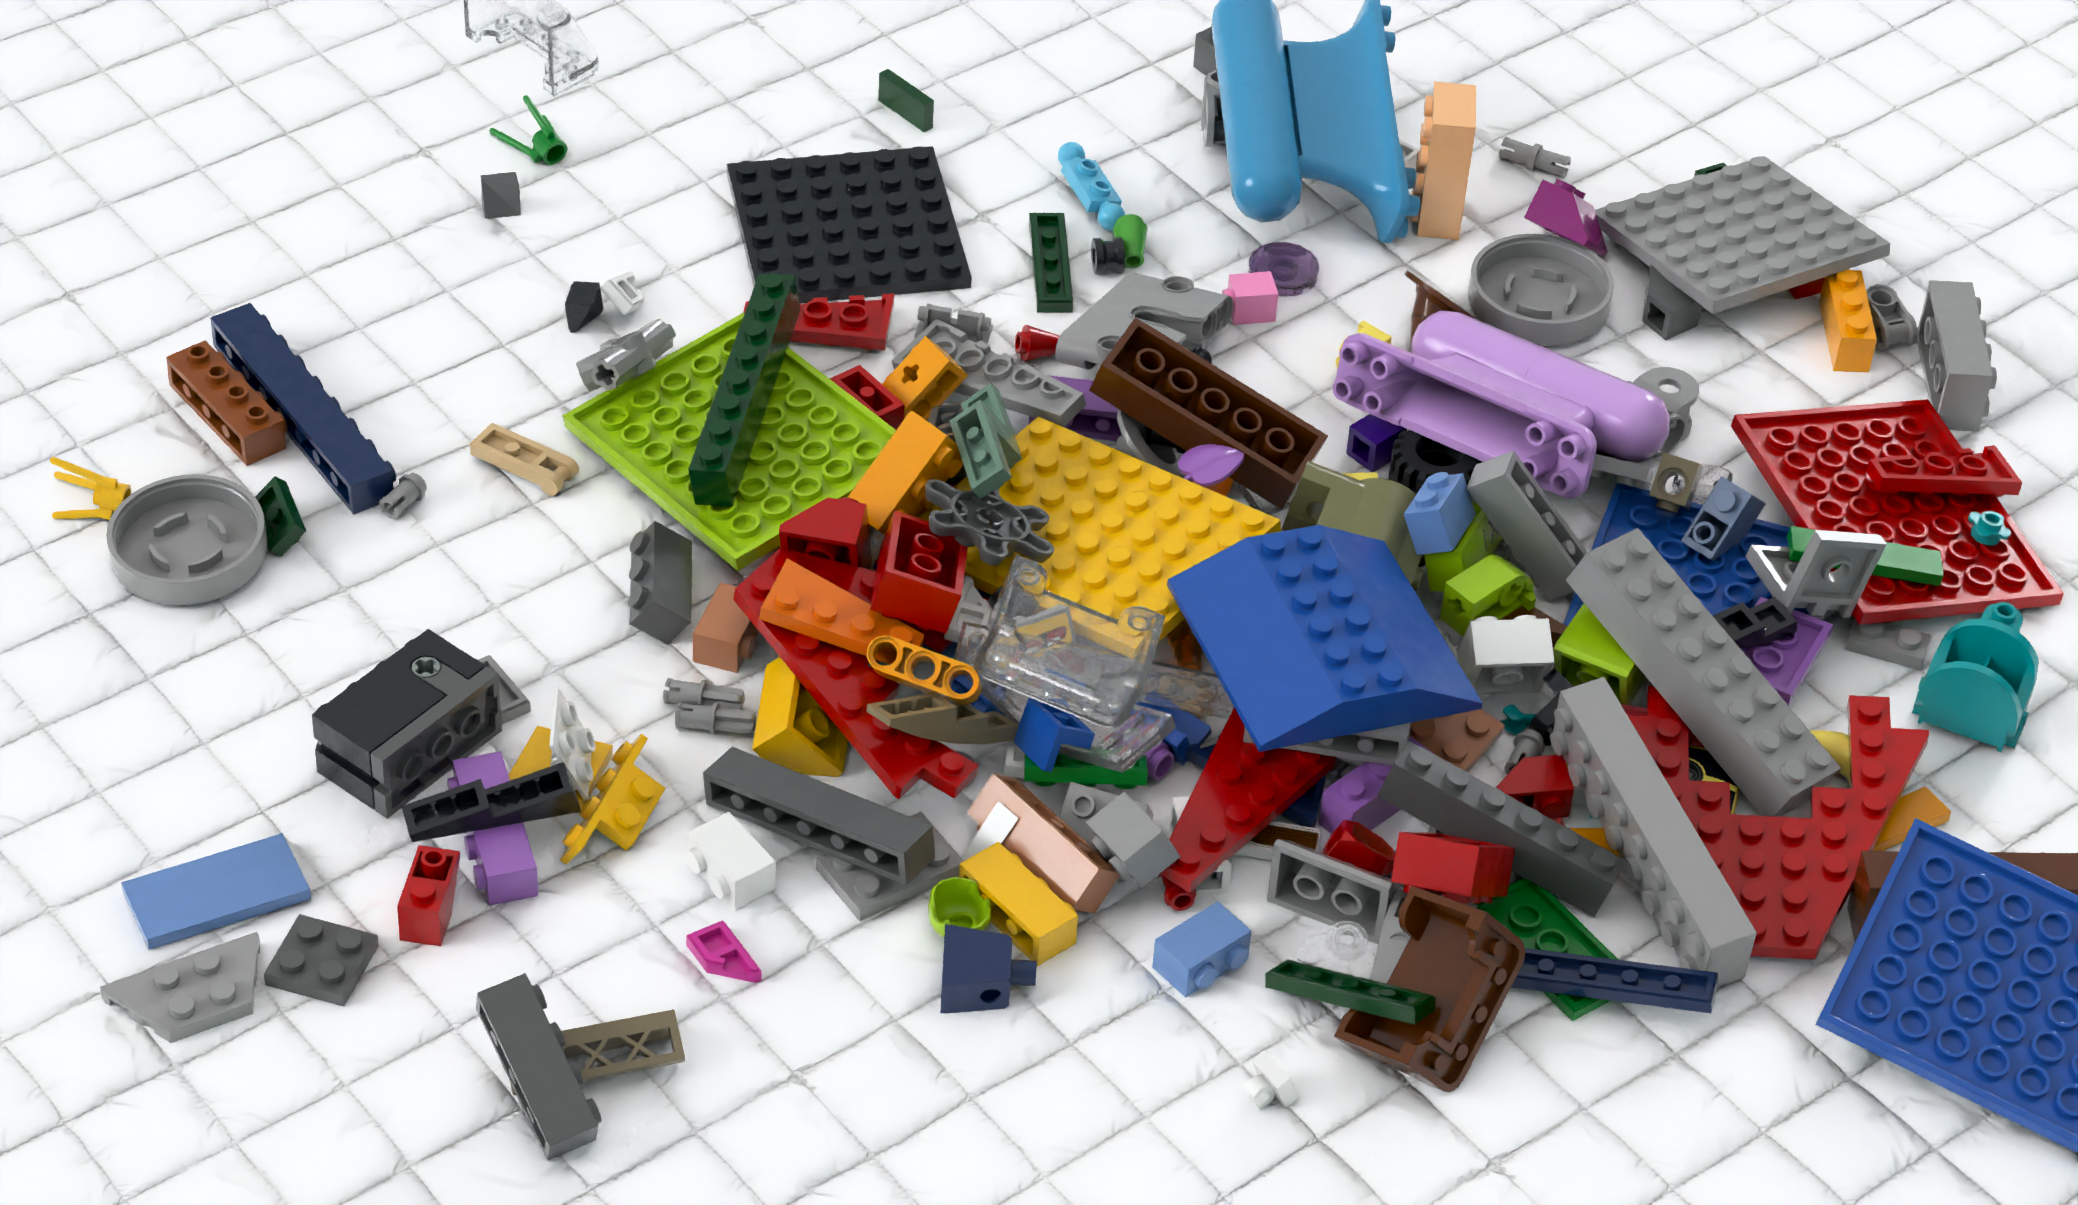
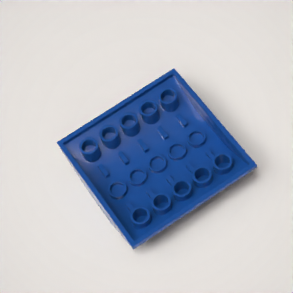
[1167,525,1483,752]

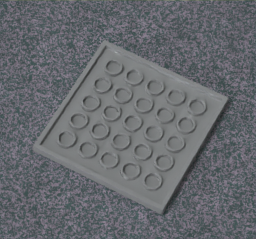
[1595,156,1891,314]

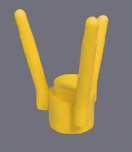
[50,457,132,520]

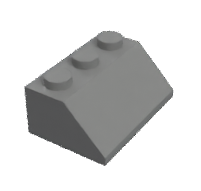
[1267,839,1404,944]

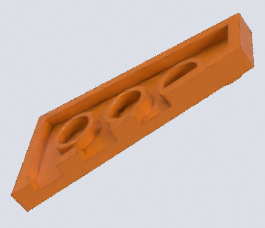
[759,558,925,664]

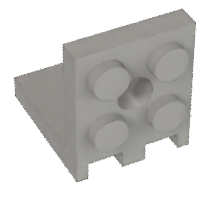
[1745,530,1887,618]

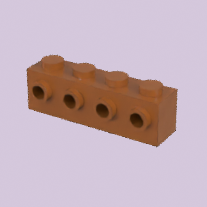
[166,340,287,466]

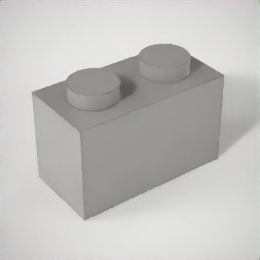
[1086,791,1181,888]

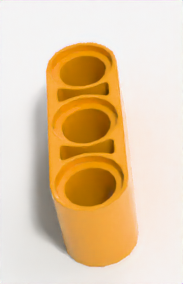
[866,635,982,705]

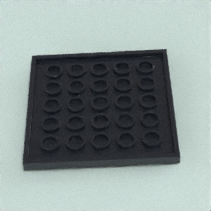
[727,146,972,304]

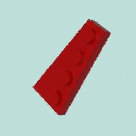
[743,293,895,351]
[1866,445,2022,497]

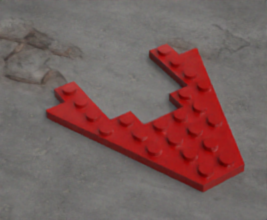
[733,548,1084,800]
[1627,685,1929,960]

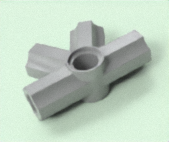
[576,318,676,392]

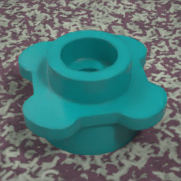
[1968,511,2011,546]

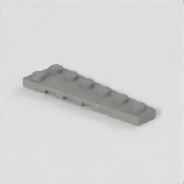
[891,319,1086,427]

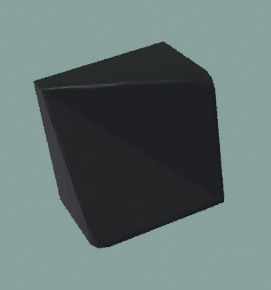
[565,281,604,333]

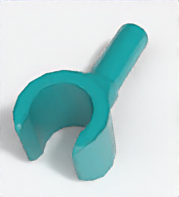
[1500,704,1536,736]

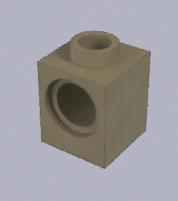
[1649,452,1703,514]

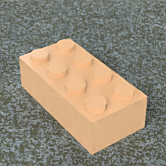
[1411,81,1476,240]

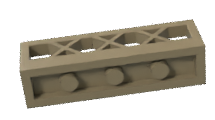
[510,1009,685,1095]

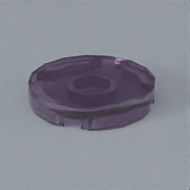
[1248,242,1319,296]

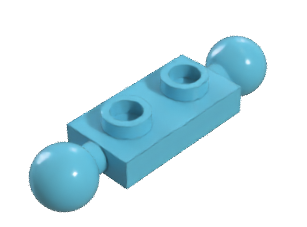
[1058,142,1125,231]

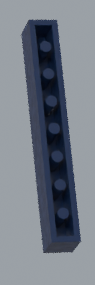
[210,303,396,515]

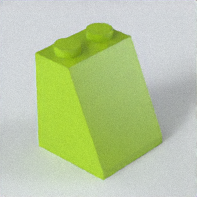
[1553,603,1645,705]

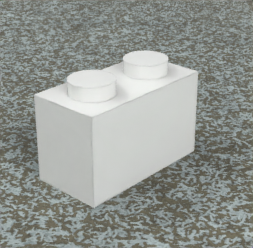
[686,812,776,911]

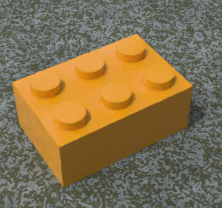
[847,410,963,536]

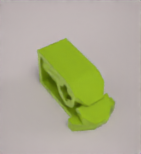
[1440,554,1536,637]

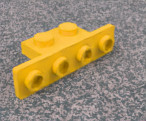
[560,734,666,865]

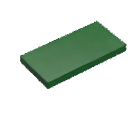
[1473,878,1619,1021]

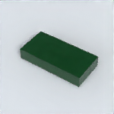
[878,69,934,132]

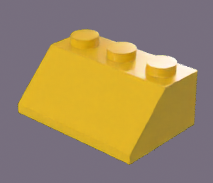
[752,657,848,777]

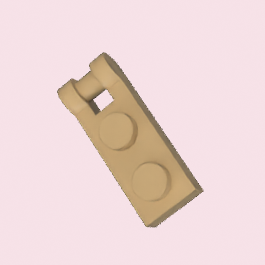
[470,423,579,496]

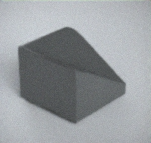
[480,172,521,219]

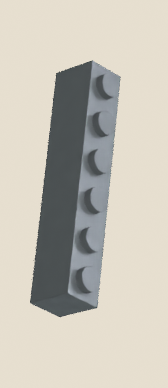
[1377,740,1626,917]
[703,746,935,886]

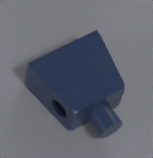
[940,924,1037,1014]

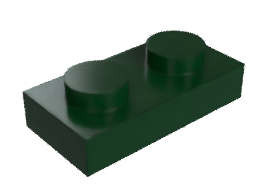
[255,476,306,557]

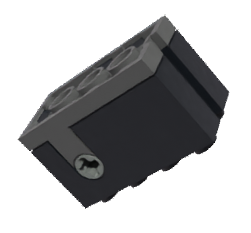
[312,629,502,819]

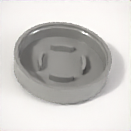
[1468,234,1614,346]
[106,474,268,605]

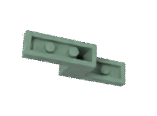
[949,383,1023,499]

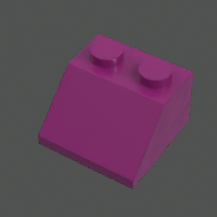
[1524,178,1608,258]

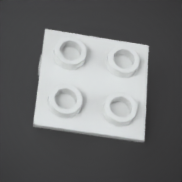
[549,687,596,800]

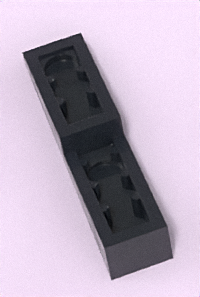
[401,762,581,842]

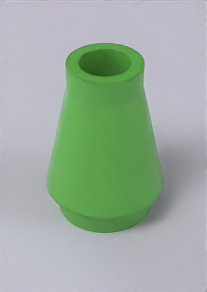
[1112,214,1148,268]

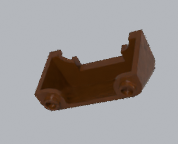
[1334,886,1525,1092]

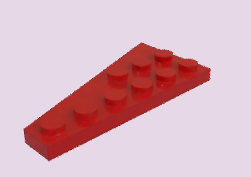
[1160,708,1336,893]

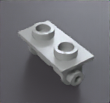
[914,303,993,344]

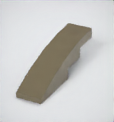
[866,693,1019,744]

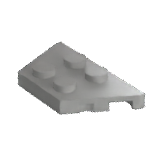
[100,932,260,1043]

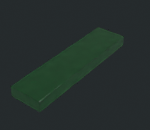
[1029,213,1073,313]
[1265,959,1436,1025]

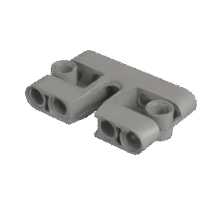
[1055,272,1233,375]

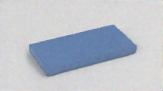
[121,833,311,950]

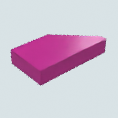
[686,920,762,983]

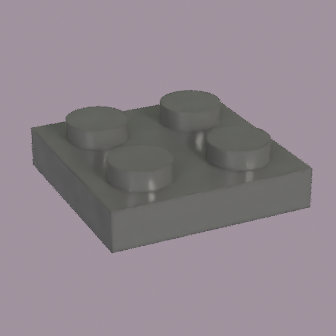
[264,914,379,1007]

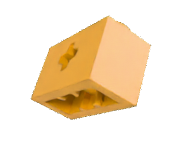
[882,336,968,421]

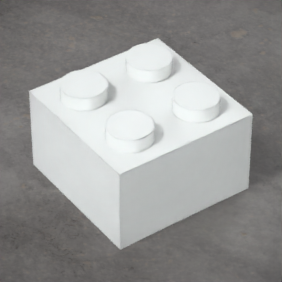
[1457,615,1554,695]

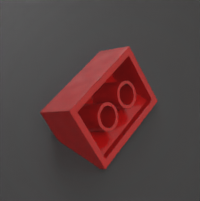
[779,497,872,569]

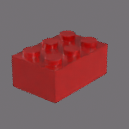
[870,510,968,634]
[1391,832,1515,904]

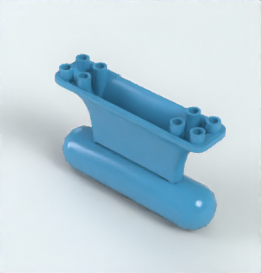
[1211,0,1420,243]

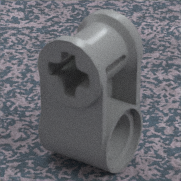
[1866,284,1918,351]

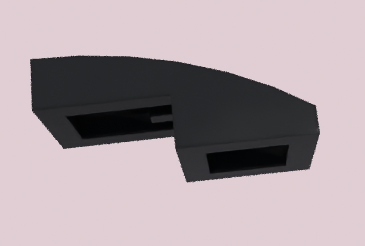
[1713,597,1797,647]

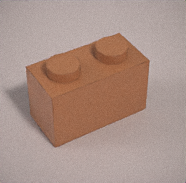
[693,582,760,673]

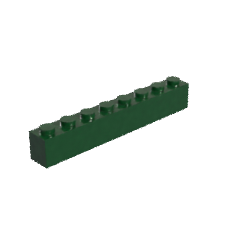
[688,273,801,506]

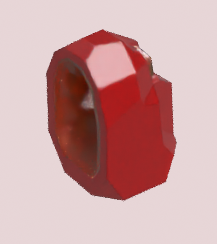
[1323,819,1395,876]

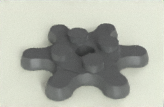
[925,479,1055,566]

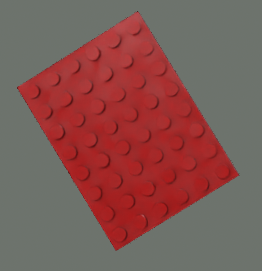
[1731,399,2064,625]

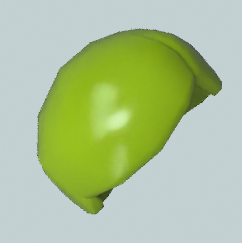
[928,877,991,938]

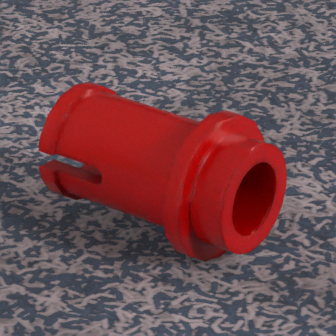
[1159,874,1196,911]

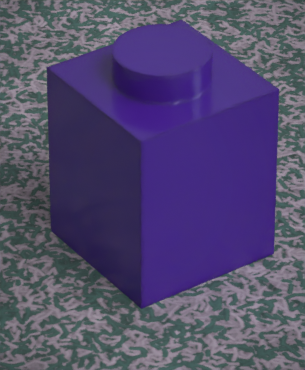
[1346,414,1407,472]

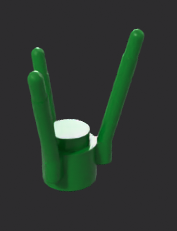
[489,95,568,165]

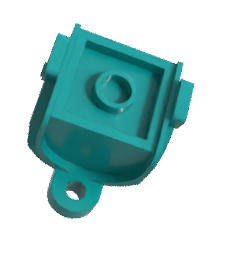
[1912,602,2039,752]

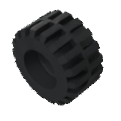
[1388,429,1483,494]

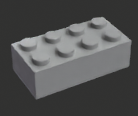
[1917,280,1997,431]

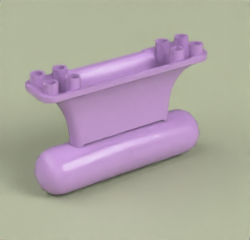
[1333,311,1670,499]

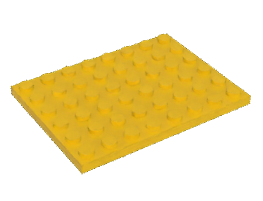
[917,416,1281,662]

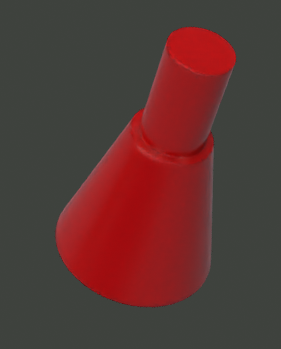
[1015,325,1060,361]

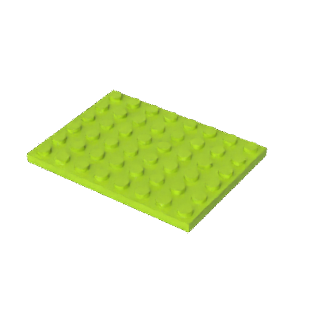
[562,312,896,571]

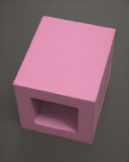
[1222,271,1278,325]

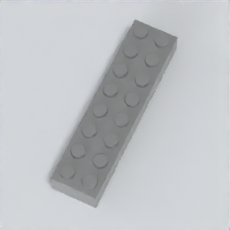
[1565,528,1842,817]
[1550,677,1757,988]

